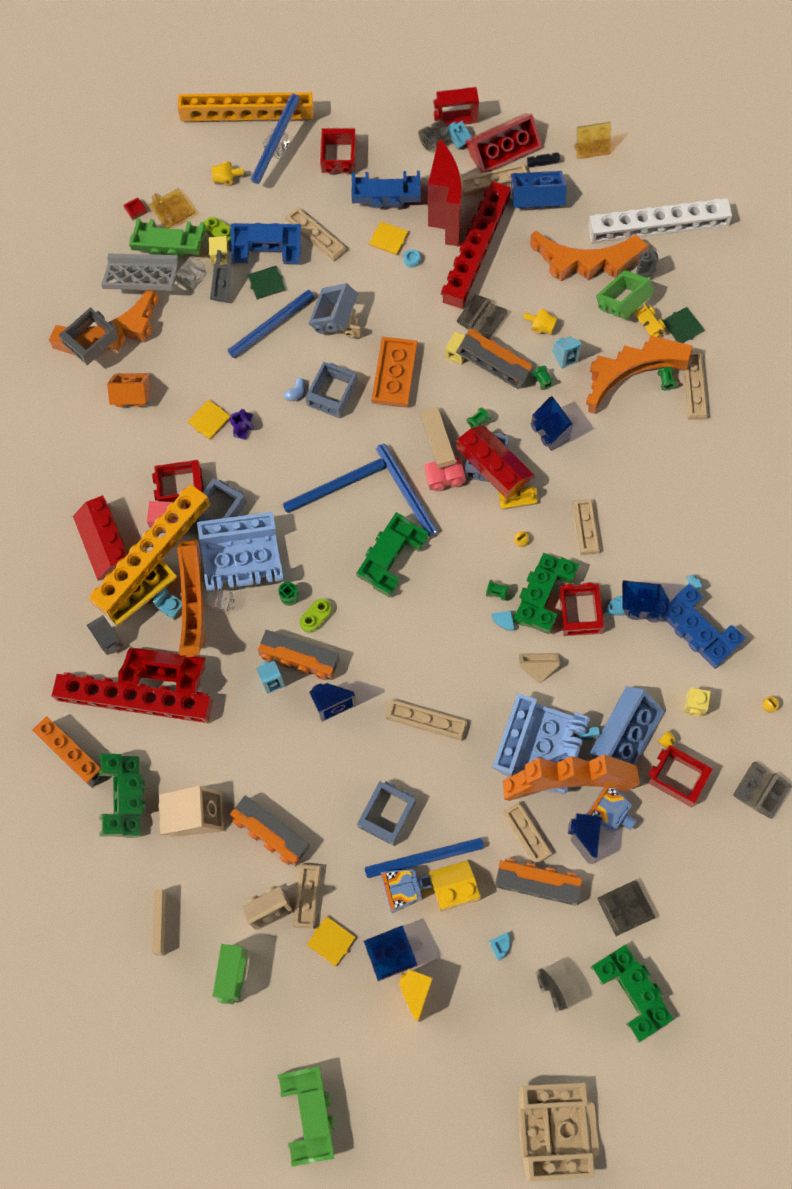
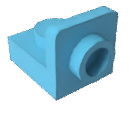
[444,121,472,149]
[153,588,182,620]

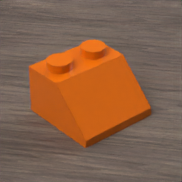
[107,373,150,407]

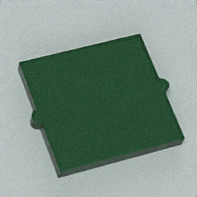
[248,266,286,300]
[662,307,704,343]

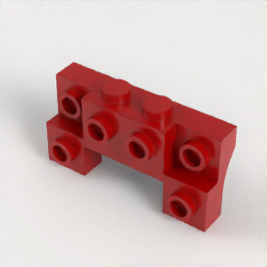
[118,647,206,694]

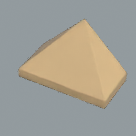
[519,653,560,683]

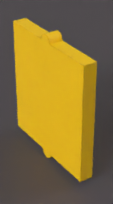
[369,221,408,255]
[187,399,231,440]
[306,916,356,967]

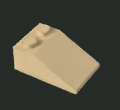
[243,886,293,931]

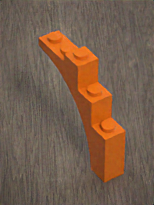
[530,230,648,281]
[48,290,159,355]
[586,335,693,414]
[177,540,207,657]
[502,754,640,801]

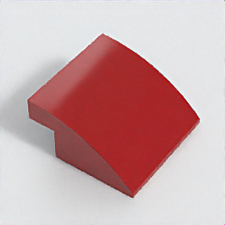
[428,140,461,247]

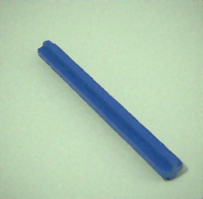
[251,93,300,184]
[228,290,314,358]
[376,443,437,537]
[283,458,385,513]
[364,838,484,878]

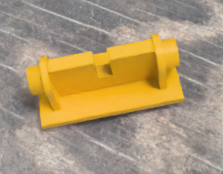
[635,303,667,337]
[497,486,538,509]

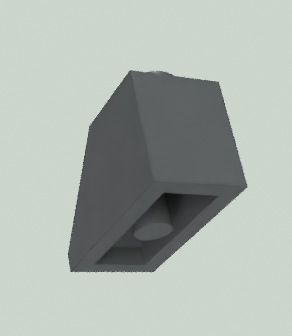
[86,615,123,655]

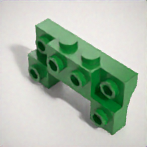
[356,512,429,598]
[513,552,579,634]
[99,753,145,838]
[590,944,674,1043]

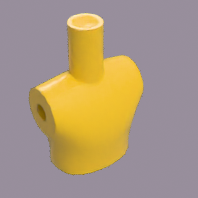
[212,161,244,185]
[523,309,558,335]

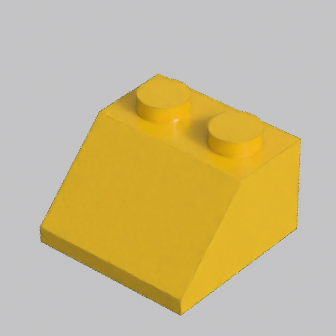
[429,860,480,912]
[398,969,432,1022]

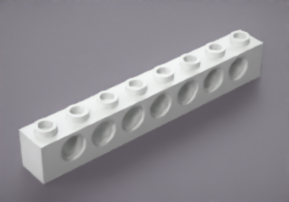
[588,198,732,244]

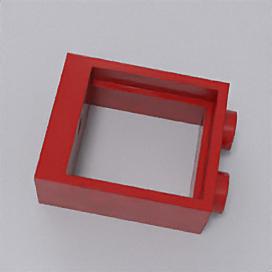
[433,87,479,128]
[320,128,356,174]
[152,460,204,502]
[559,582,604,636]
[648,745,713,807]

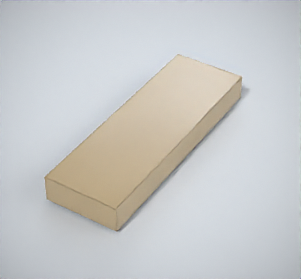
[573,499,600,555]
[502,802,552,865]
[293,864,321,929]
[152,890,166,956]

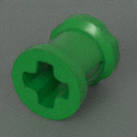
[532,366,555,390]
[657,366,677,391]
[466,407,491,428]
[486,580,509,601]

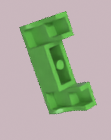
[129,218,206,257]
[277,1066,335,1167]

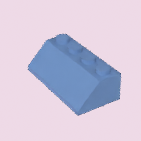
[590,686,665,765]

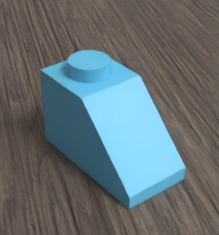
[552,336,582,369]
[256,661,285,694]

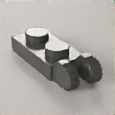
[210,250,232,302]

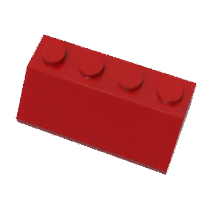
[465,113,542,173]
[456,425,535,500]
[73,495,128,581]

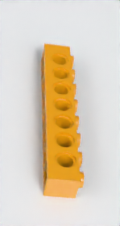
[177,92,314,121]
[89,484,210,618]

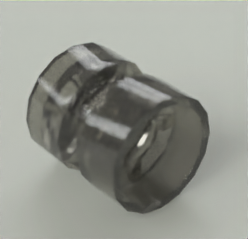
[418,120,450,151]

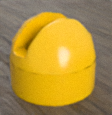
[514,531,529,547]
[762,696,779,713]
[658,730,675,748]

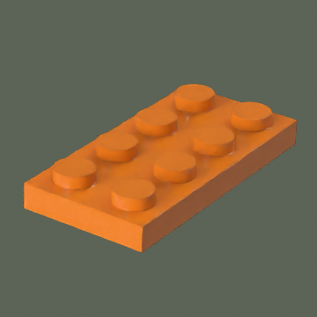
[372,336,418,408]

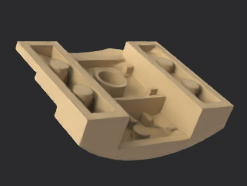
[518,1083,600,1181]

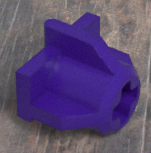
[230,409,254,440]

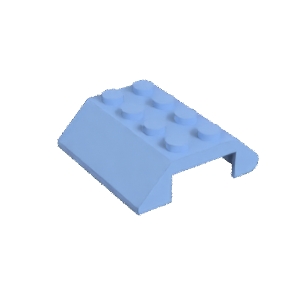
[197,512,283,591]
[492,693,590,794]

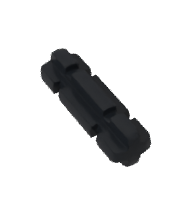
[527,152,560,167]

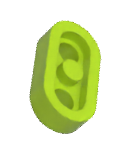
[204,217,231,244]
[299,598,332,633]

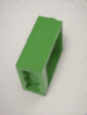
[596,270,654,319]
[212,944,248,1005]

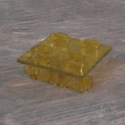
[574,121,611,159]
[149,188,195,229]

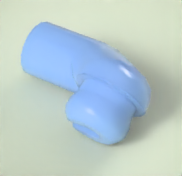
[284,378,305,401]

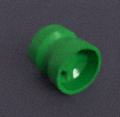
[278,582,299,606]

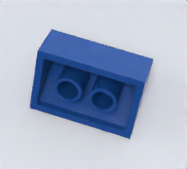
[511,171,567,209]

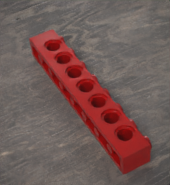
[441,181,511,309]
[51,672,213,723]

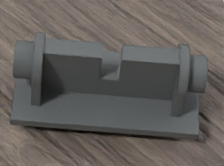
[636,245,659,280]

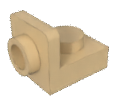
[343,308,361,338]

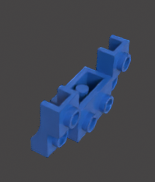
[351,171,421,208]
[230,223,302,264]
[659,583,746,669]

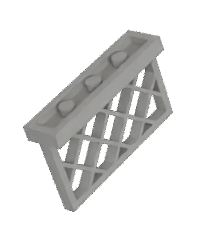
[101,253,180,291]

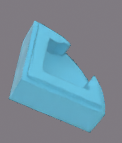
[686,574,702,592]
[604,595,625,616]
[491,611,514,631]
[577,727,600,740]
[489,932,510,961]

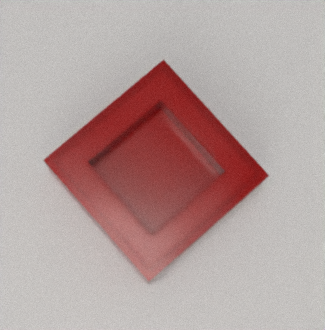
[123,197,147,220]

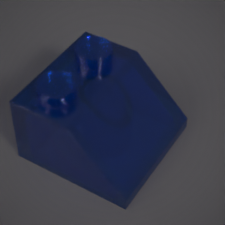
[530,396,573,451]
[622,580,670,623]
[309,683,357,722]
[567,813,601,864]
[363,925,418,982]

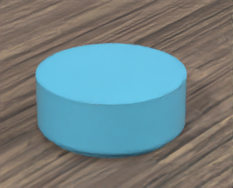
[403,249,421,268]

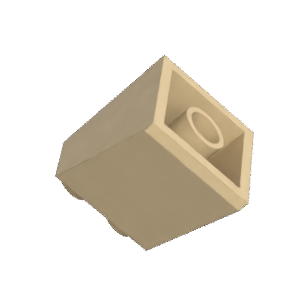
[158,786,224,837]

